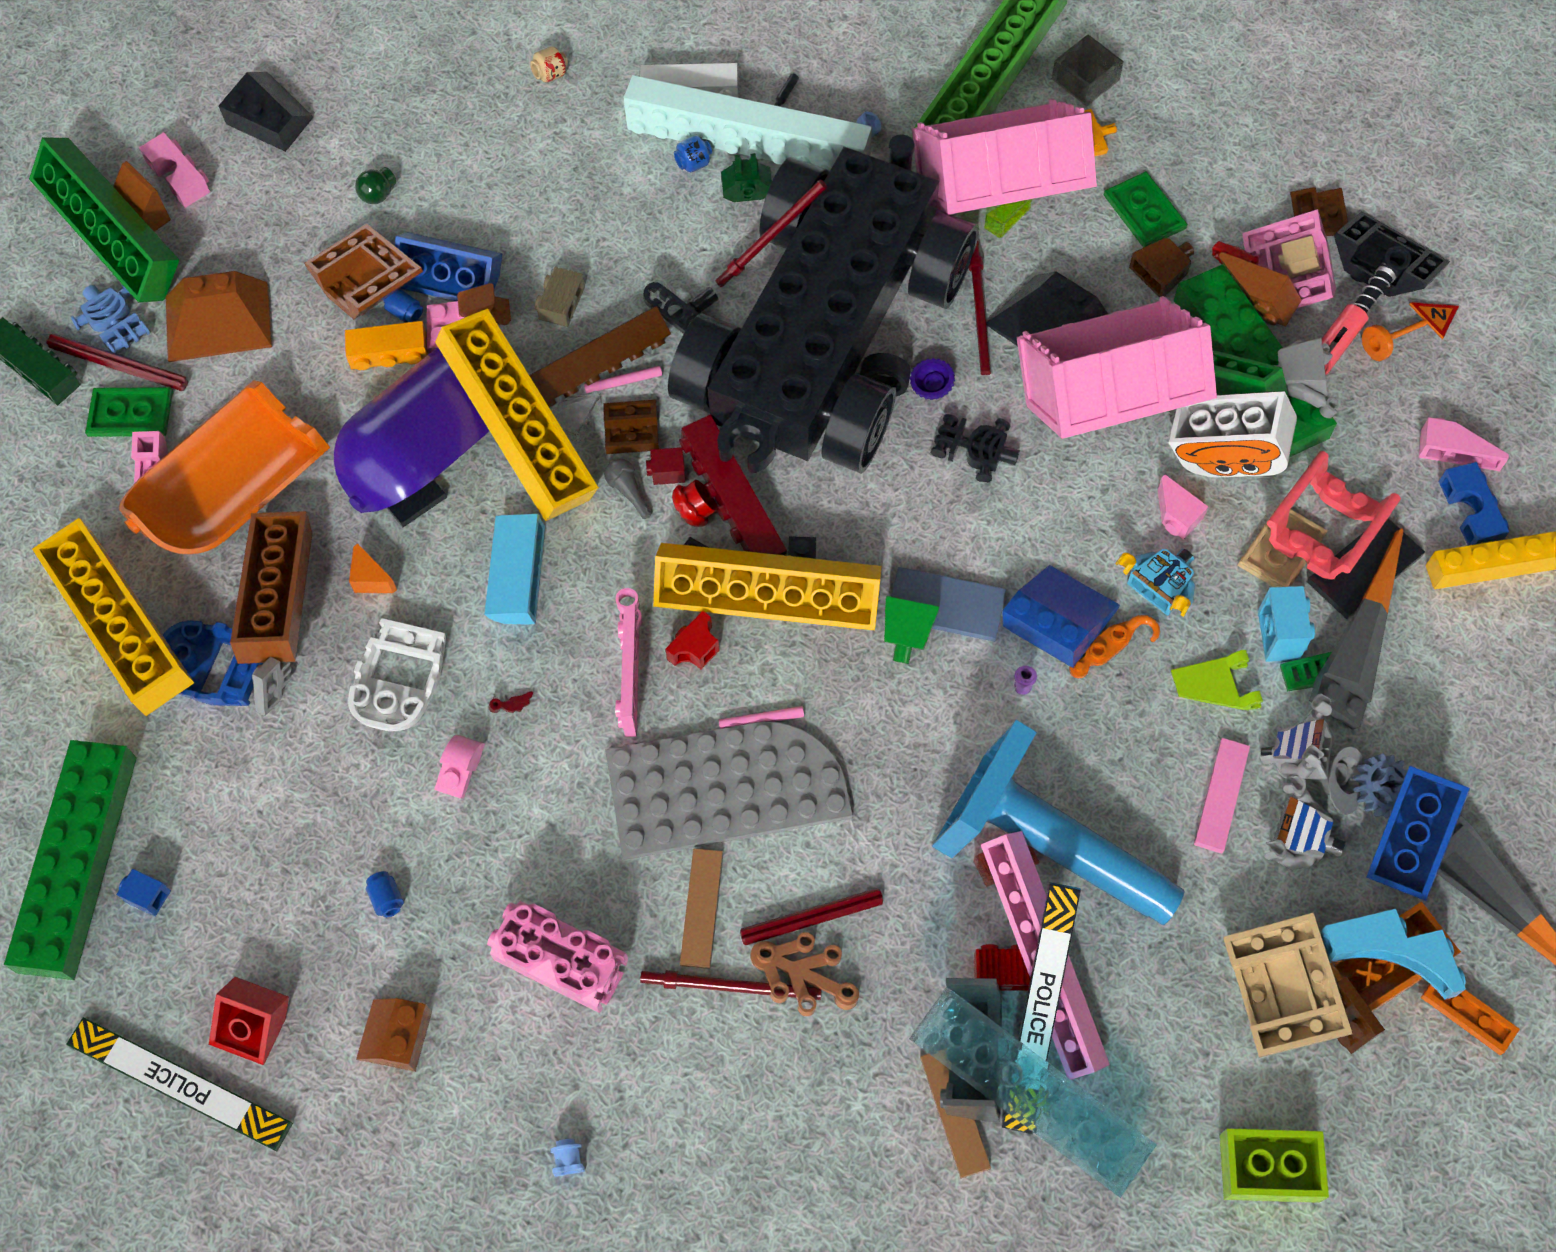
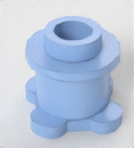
[550,1139,585,1177]

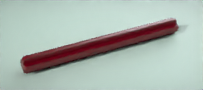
[46,333,188,391]

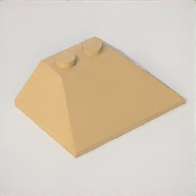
[1223,913,1352,1058]

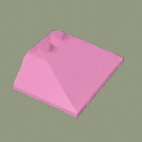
[1242,209,1336,318]

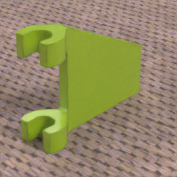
[1171,650,1263,710]

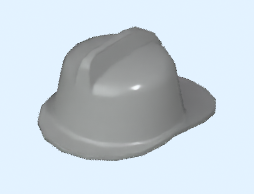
[1320,746,1365,815]

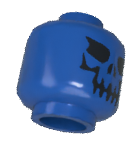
[674,136,712,173]

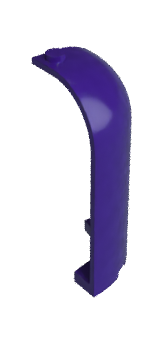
[334,347,489,513]

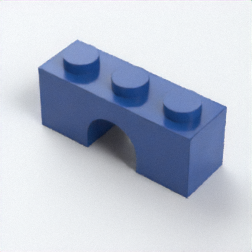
[1438,462,1509,546]

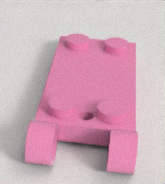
[615,588,642,737]

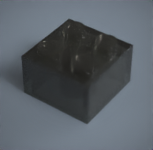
[1051,34,1124,107]

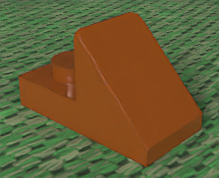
[457,283,511,325]

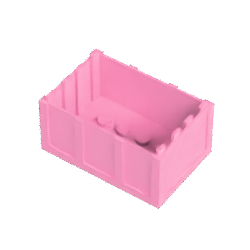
[912,98,1097,215]
[1017,296,1217,439]

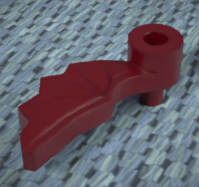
[488,691,533,713]

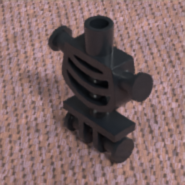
[930,414,1020,483]

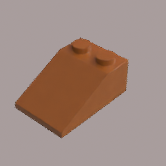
[1219,252,1302,327]

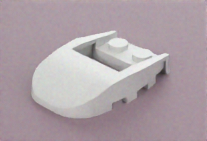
[348,618,446,731]

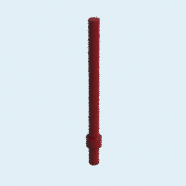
[715,180,827,287]
[969,240,991,375]
[640,970,821,1000]

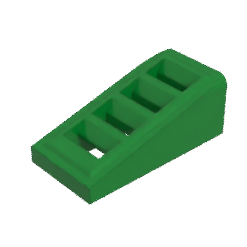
[1280,652,1332,692]

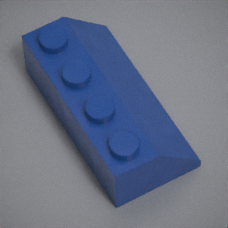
[395,232,503,301]

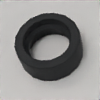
[860,353,911,397]

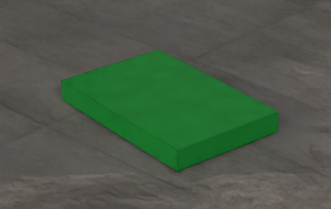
[1103,171,1188,248]
[85,387,173,437]

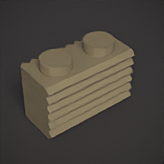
[535,266,585,327]

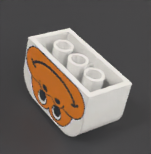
[1169,392,1297,477]

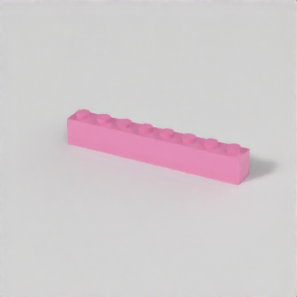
[981,831,1110,1081]

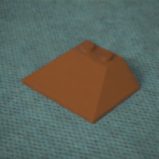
[304,223,423,320]
[166,271,272,362]

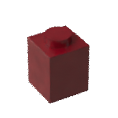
[646,447,685,485]

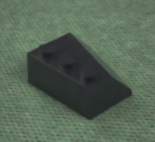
[218,72,313,152]

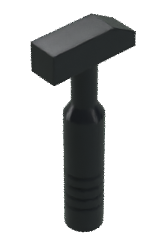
[774,73,799,107]

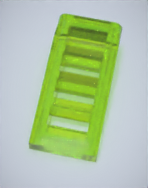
[984,199,1032,238]

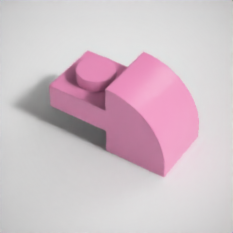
[131,431,168,483]
[434,735,485,798]

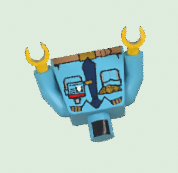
[1115,549,1195,617]

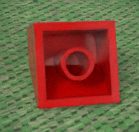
[208,977,289,1065]

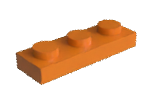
[1420,984,1520,1055]

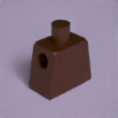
[1129,238,1194,298]

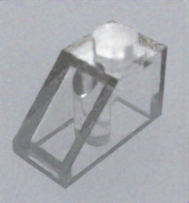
[551,391,603,447]

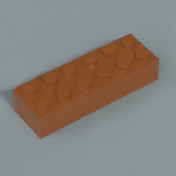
[230,511,313,664]

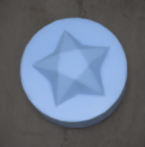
[857,111,881,138]

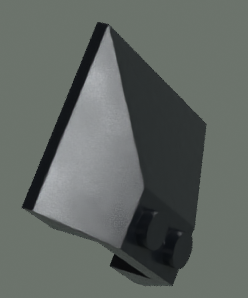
[1334,211,1450,297]
[986,271,1108,346]

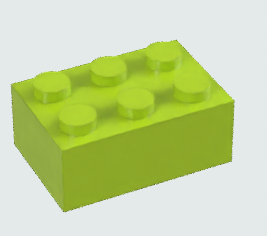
[1219,1129,1329,1203]

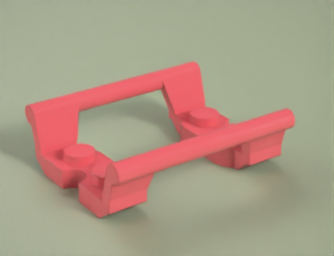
[1267,451,1401,580]

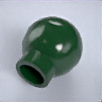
[355,167,396,204]

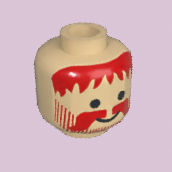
[530,46,568,83]

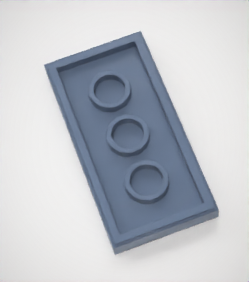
[891,567,1006,642]

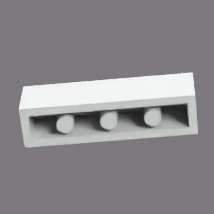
[640,63,738,98]

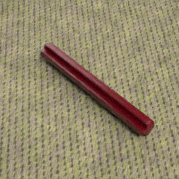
[740,888,883,945]

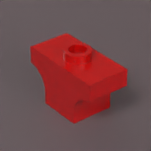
[665,611,720,670]

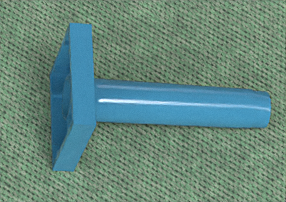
[932,720,1185,925]

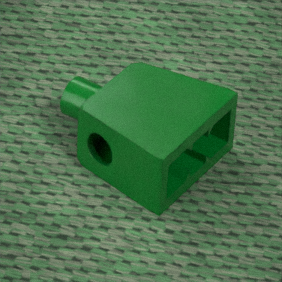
[884,596,939,664]

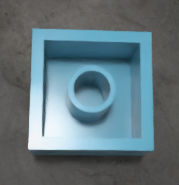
[1258,586,1315,662]

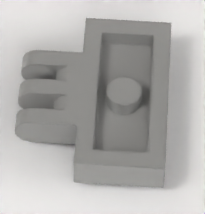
[252,657,291,716]

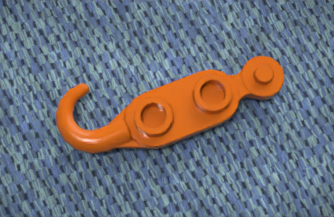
[1069,615,1160,679]

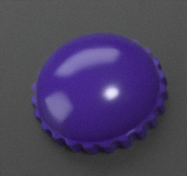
[910,358,955,400]

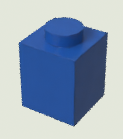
[116,869,171,917]

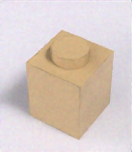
[1278,236,1321,278]

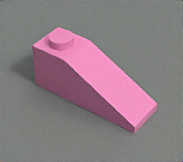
[1419,417,1509,471]

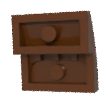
[1290,187,1348,236]
[603,399,659,454]

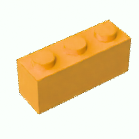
[345,321,428,370]

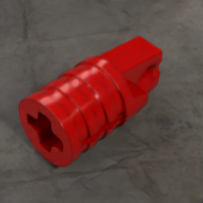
[1212,241,1259,265]

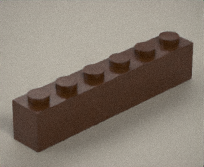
[529,306,671,408]

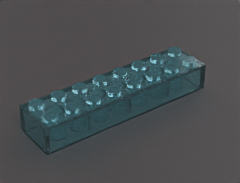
[909,988,1157,1198]

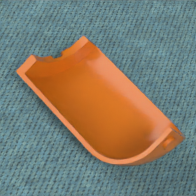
[119,380,330,554]

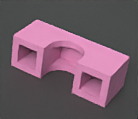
[139,132,210,208]

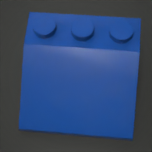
[1002,565,1120,668]

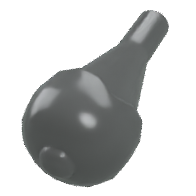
[604,459,652,519]

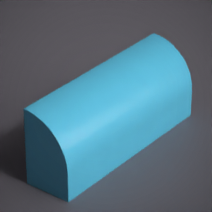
[484,514,545,625]

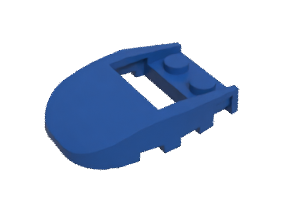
[163,620,264,706]

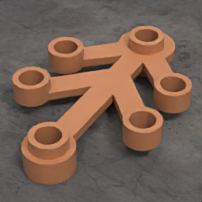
[750,932,859,1016]

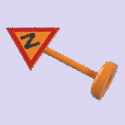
[1362,302,1459,361]

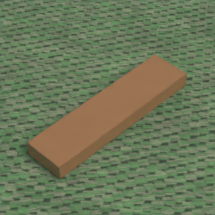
[680,849,723,969]
[920,1047,991,1179]

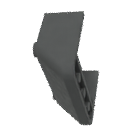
[940,978,1002,1122]

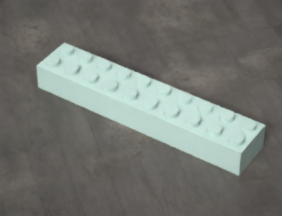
[624,75,872,172]

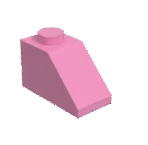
[1157,475,1208,540]

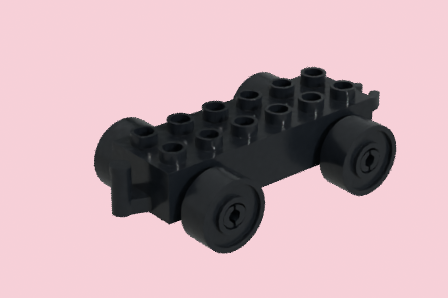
[668,134,979,474]

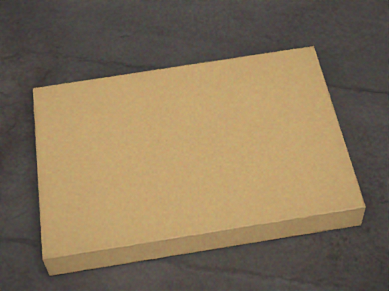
[1237,503,1328,587]

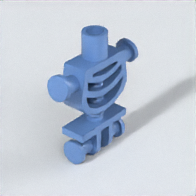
[70,285,150,354]

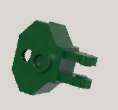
[721,153,772,202]

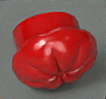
[672,479,717,527]

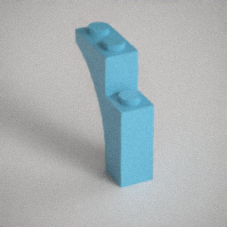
[1320,909,1466,1000]

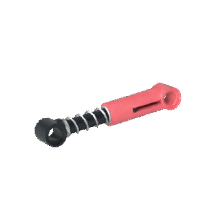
[1321,246,1411,376]

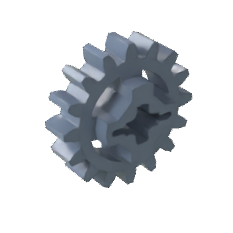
[1353,754,1408,818]

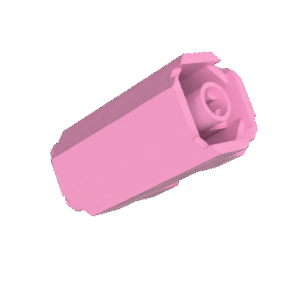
[487,901,628,1013]

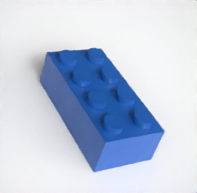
[1366,766,1470,901]

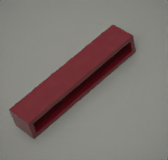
[679,414,787,556]

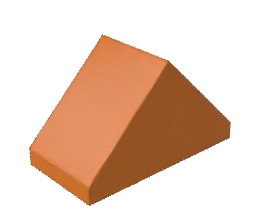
[349,543,397,593]

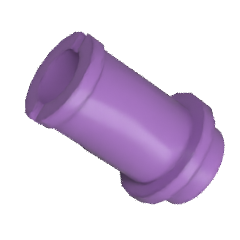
[1014,666,1037,695]

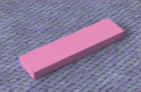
[1194,738,1250,854]

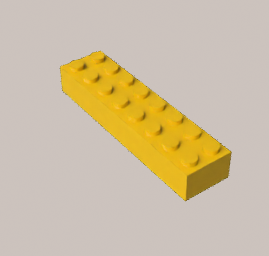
[435,309,599,522]
[32,518,194,716]
[653,543,882,630]

